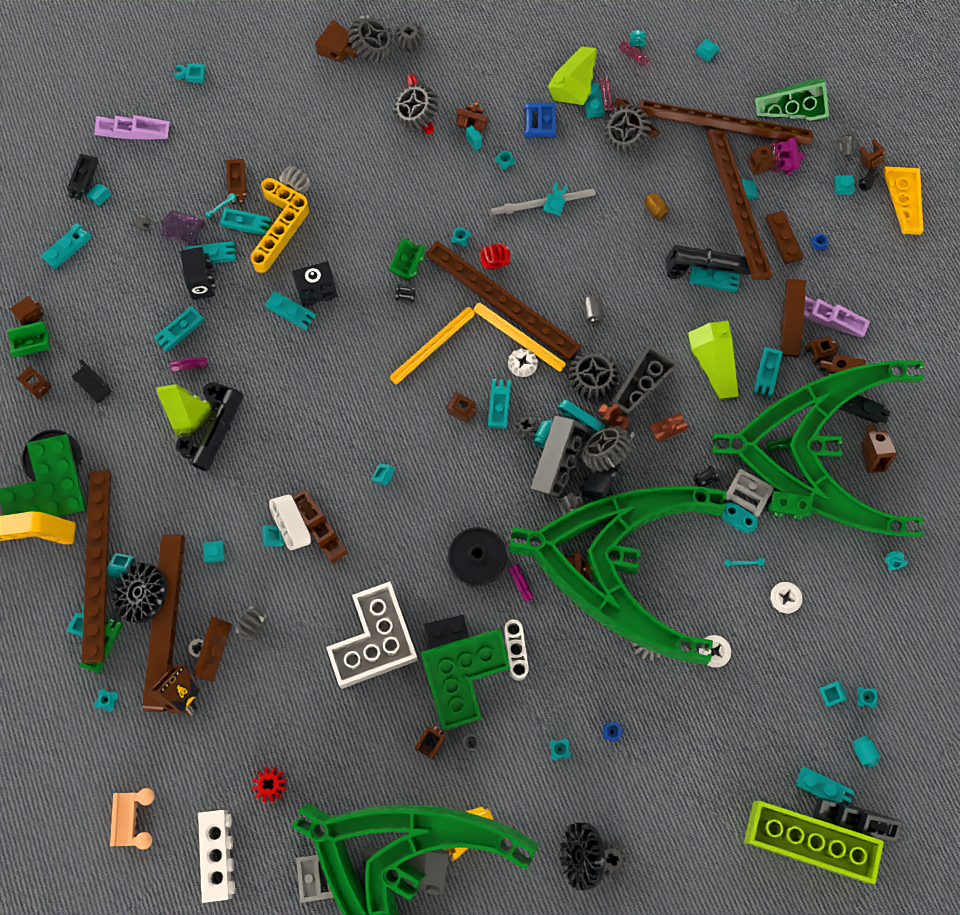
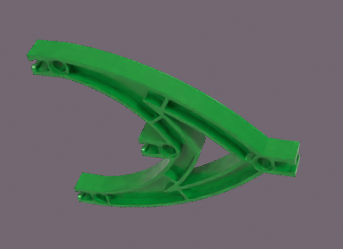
[712,360,923,537]
[509,486,727,665]
[292,803,540,915]

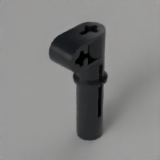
[665,245,751,279]
[191,382,244,472]

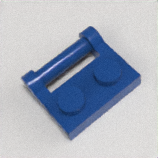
[524,103,556,139]

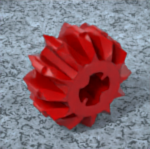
[480,243,511,270]
[252,766,288,803]

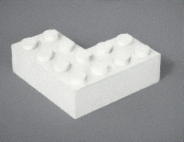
[326,582,418,689]

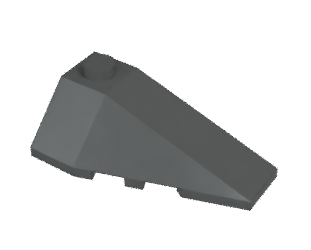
[363,847,449,895]

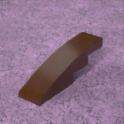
[780,278,806,357]
[292,489,349,564]

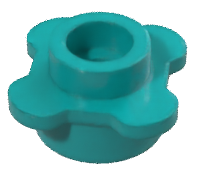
[629,30,647,47]
[495,151,516,170]
[451,228,471,247]
[884,551,907,570]
[856,687,877,708]
[94,689,118,712]
[549,738,571,761]

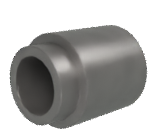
[583,296,604,325]

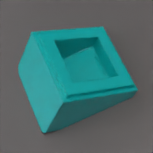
[741,179,759,200]
[86,183,111,206]
[107,553,134,578]
[819,680,849,707]

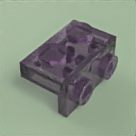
[162,211,205,246]

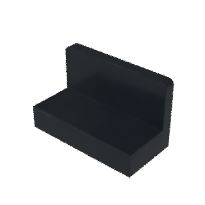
[71,359,112,403]

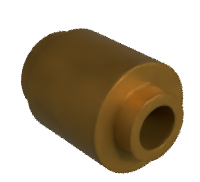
[644,193,670,220]

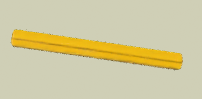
[474,303,566,372]
[390,307,475,384]

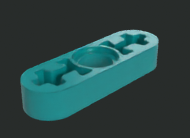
[558,400,607,434]

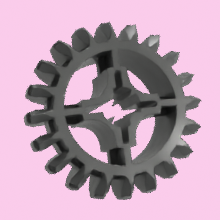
[348,15,394,62]
[393,83,439,132]
[603,104,651,153]
[568,350,619,400]
[581,426,632,472]

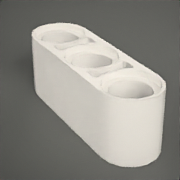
[269,494,311,550]
[504,620,528,681]

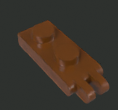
[226,159,247,204]

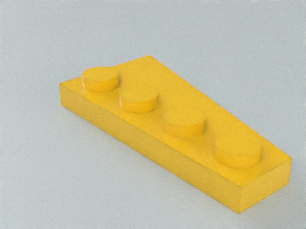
[882,166,923,235]

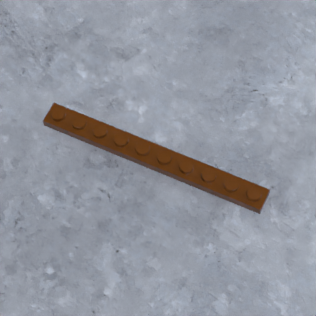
[639,99,813,145]
[706,129,773,280]
[426,241,581,361]
[82,470,111,664]

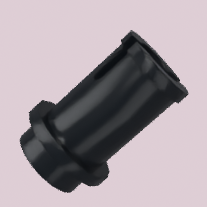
[859,169,879,191]

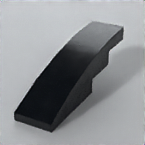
[813,797,903,842]

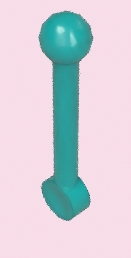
[205,193,236,218]
[724,558,765,567]

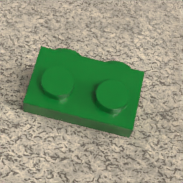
[388,238,426,281]
[7,321,50,358]
[767,491,813,520]

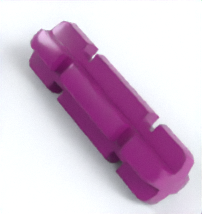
[170,356,208,372]
[509,564,534,602]

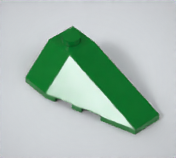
[755,78,829,121]

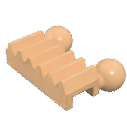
[110,788,155,850]

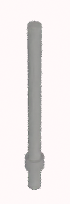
[490,188,595,216]

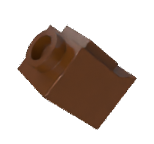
[859,139,885,170]
[747,144,775,176]
[10,296,43,326]
[805,336,838,365]
[16,365,52,399]
[447,391,477,423]
[415,726,446,760]

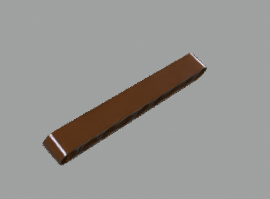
[143,534,185,712]

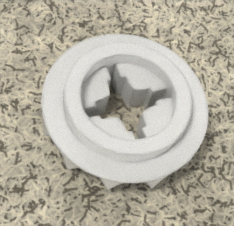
[508,348,538,377]
[770,582,802,614]
[698,635,731,668]

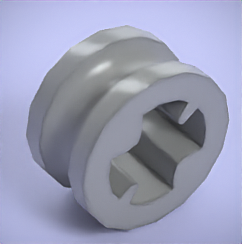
[189,639,204,658]

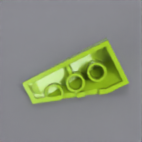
[548,46,597,105]
[688,321,739,400]
[156,384,213,437]

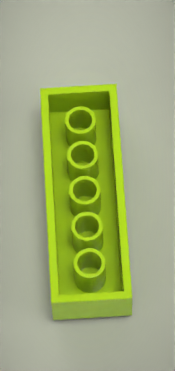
[743,801,884,884]

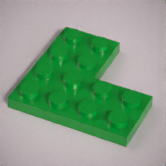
[0,434,86,517]
[421,628,511,731]

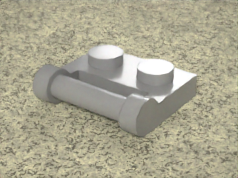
[724,469,774,518]
[296,855,334,903]

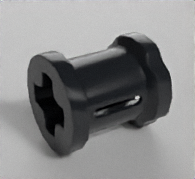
[395,284,416,303]
[176,437,197,459]
[693,466,719,488]

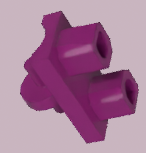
[775,138,805,175]

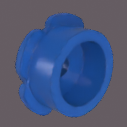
[810,233,828,251]
[602,722,623,742]

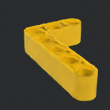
[251,178,309,273]
[0,512,76,544]

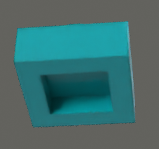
[695,38,720,62]
[466,126,482,151]
[834,175,855,195]
[371,463,395,486]
[262,525,284,547]
[203,540,225,564]

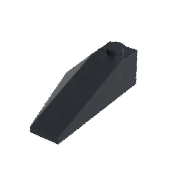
[580,432,635,501]

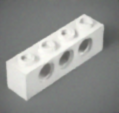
[198,810,235,903]

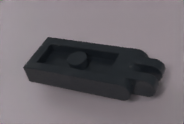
[67,154,99,200]
[838,395,891,424]

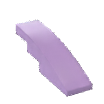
[94,115,169,140]
[804,296,870,338]

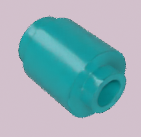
[533,420,553,449]
[852,735,881,768]

